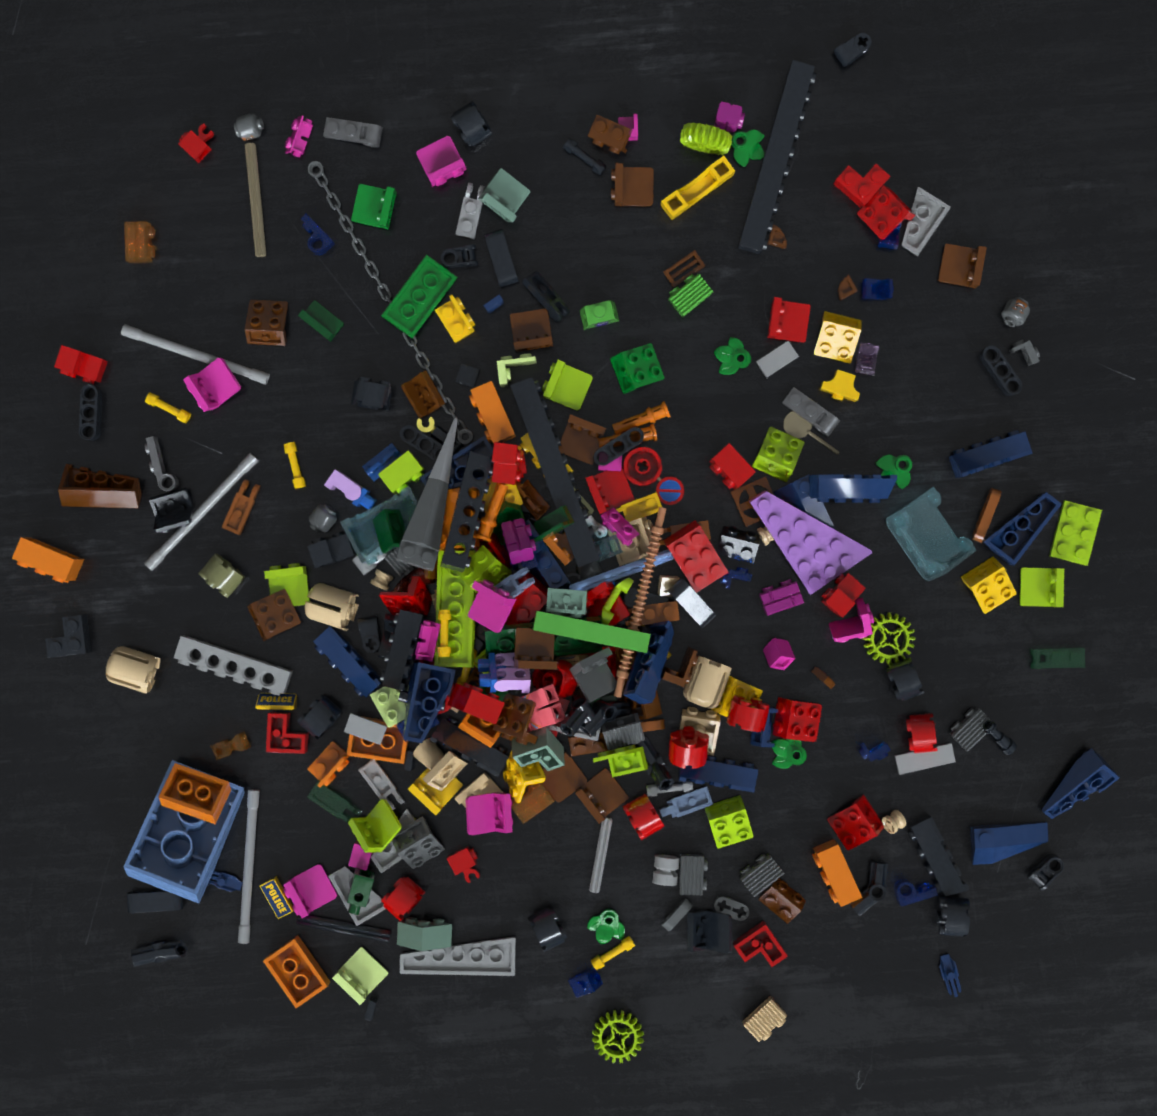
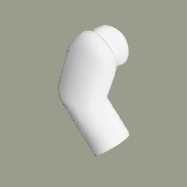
[585,515,608,538]

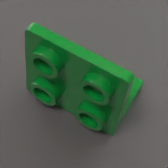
[351,184,397,230]
[610,343,665,394]

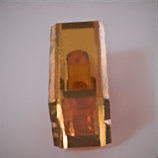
[124,221,155,263]
[511,783,555,824]

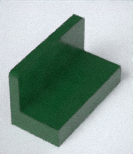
[298,300,344,342]
[492,501,526,546]
[534,505,575,543]
[373,509,406,553]

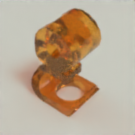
[211,732,251,760]

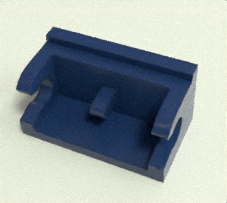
[750,707,778,747]

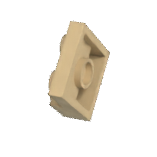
[608,517,660,566]
[679,707,720,756]

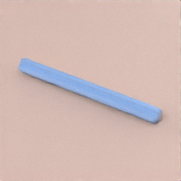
[569,549,674,591]

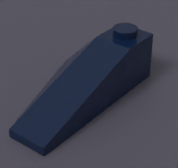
[420,435,494,489]
[773,474,835,529]
[402,662,456,743]
[1042,748,1120,819]
[970,822,1048,865]

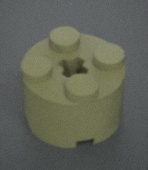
[198,553,245,598]

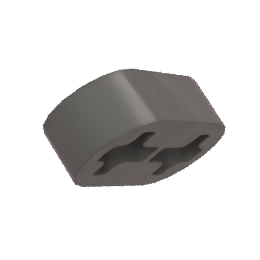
[714,895,749,921]
[661,898,693,931]

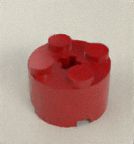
[623,447,662,486]
[532,659,577,700]
[726,695,770,732]
[906,713,938,754]
[669,726,709,769]
[622,794,664,840]
[381,877,426,921]

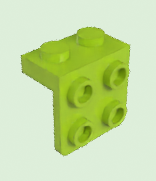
[541,360,593,411]
[456,545,512,593]
[264,563,310,606]
[593,744,648,777]
[348,799,402,853]

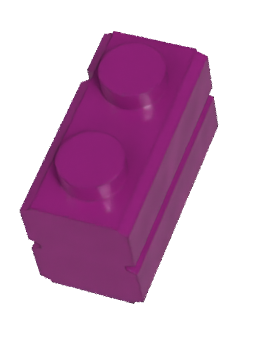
[714,102,745,133]
[501,518,536,564]
[759,579,804,616]

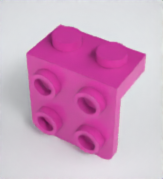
[417,136,467,187]
[183,357,241,412]
[468,579,516,633]
[829,598,874,642]
[465,792,513,835]
[283,864,337,918]

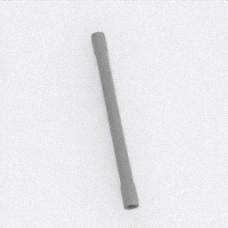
[121,324,270,385]
[144,453,259,571]
[238,789,260,944]

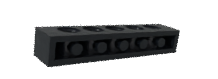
[440,452,494,573]

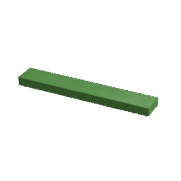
[532,611,651,653]

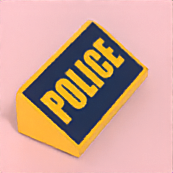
[256,693,297,710]
[260,876,294,919]

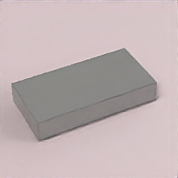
[756,341,799,378]
[344,713,387,745]

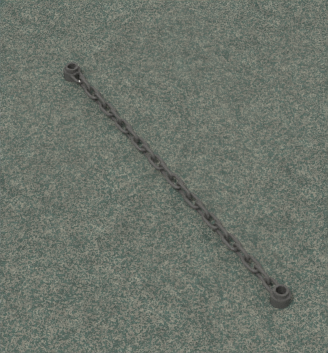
[308,161,473,444]

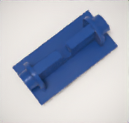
[362,443,402,481]

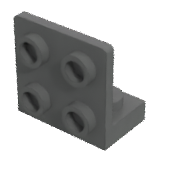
[569,647,617,703]
[392,816,445,869]

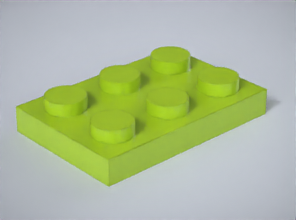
[1049,500,1102,566]

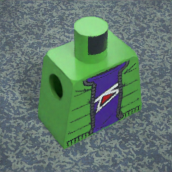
[580,300,619,330]

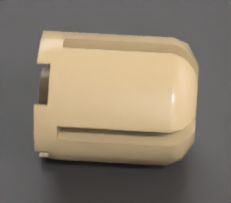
[304,583,359,631]
[106,646,160,694]
[683,656,732,709]

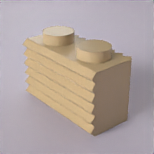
[742,996,787,1042]

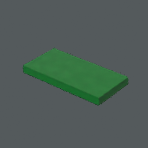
[381,254,458,339]

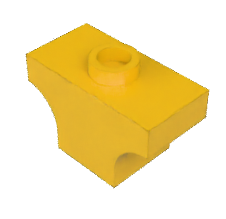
[819,370,860,402]

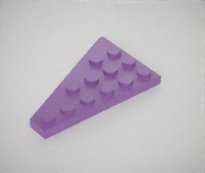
[749,490,872,595]

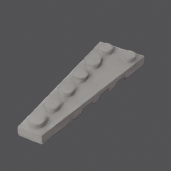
[400,936,516,976]

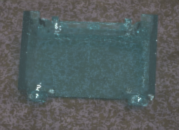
[340,486,418,565]
[886,487,977,581]

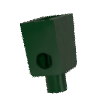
[347,868,374,915]

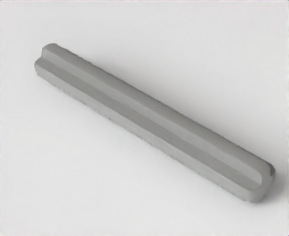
[589,817,612,893]

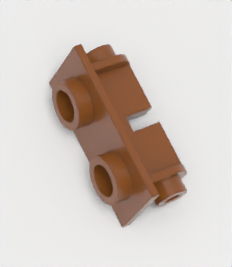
[516,479,550,520]

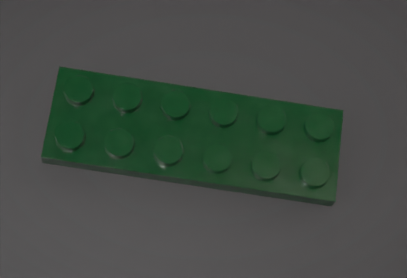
[484,616,602,659]

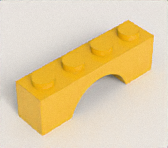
[661,156,735,220]

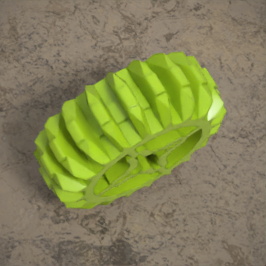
[680,123,732,155]
[863,612,915,664]
[592,1010,644,1063]

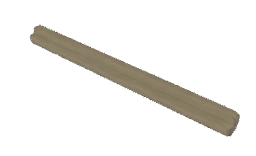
[245,143,266,257]

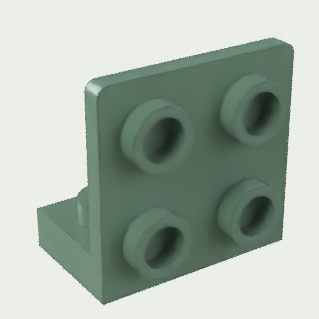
[478,168,530,222]
[546,588,588,618]

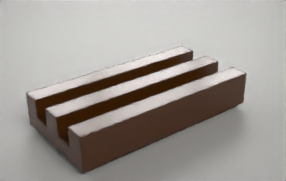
[663,250,705,288]

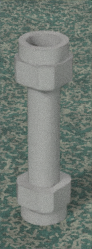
[646,780,693,797]

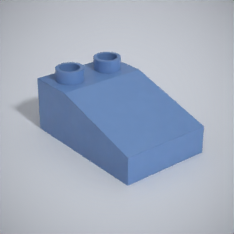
[123,760,245,903]

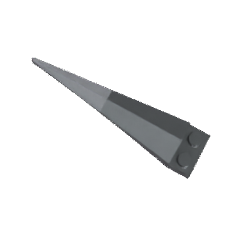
[395,417,458,571]

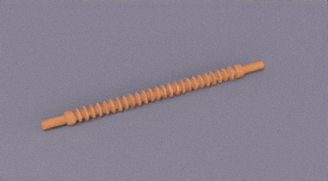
[614,507,666,698]

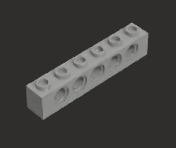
[174,635,293,696]

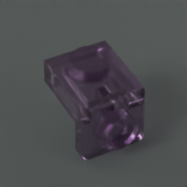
[855,343,879,376]

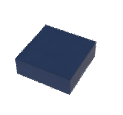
[484,295,504,313]

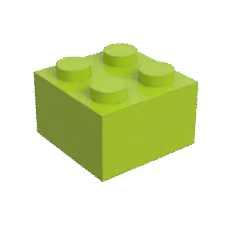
[378,450,426,494]

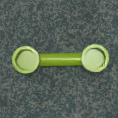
[601,578,634,625]

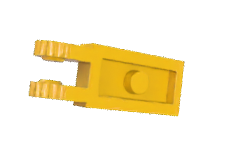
[616,492,662,522]

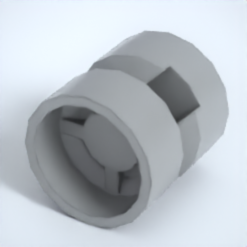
[652,855,680,886]

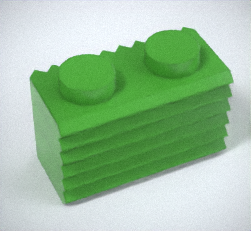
[668,274,713,317]

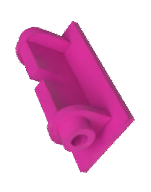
[285,116,313,157]
[601,507,639,546]
[414,620,441,662]

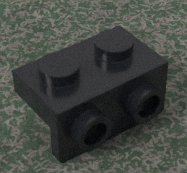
[717,526,760,563]

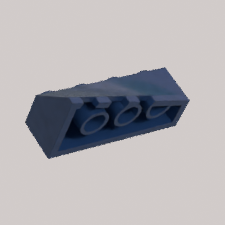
[949,430,1033,478]
[810,475,897,503]
[984,492,1061,565]
[504,520,571,589]
[623,621,674,704]
[313,626,383,697]
[678,755,758,792]

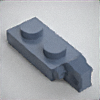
[659,786,713,818]

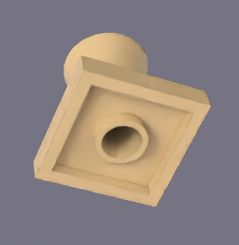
[413,738,468,791]

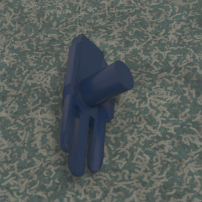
[209,871,243,892]
[939,953,961,997]

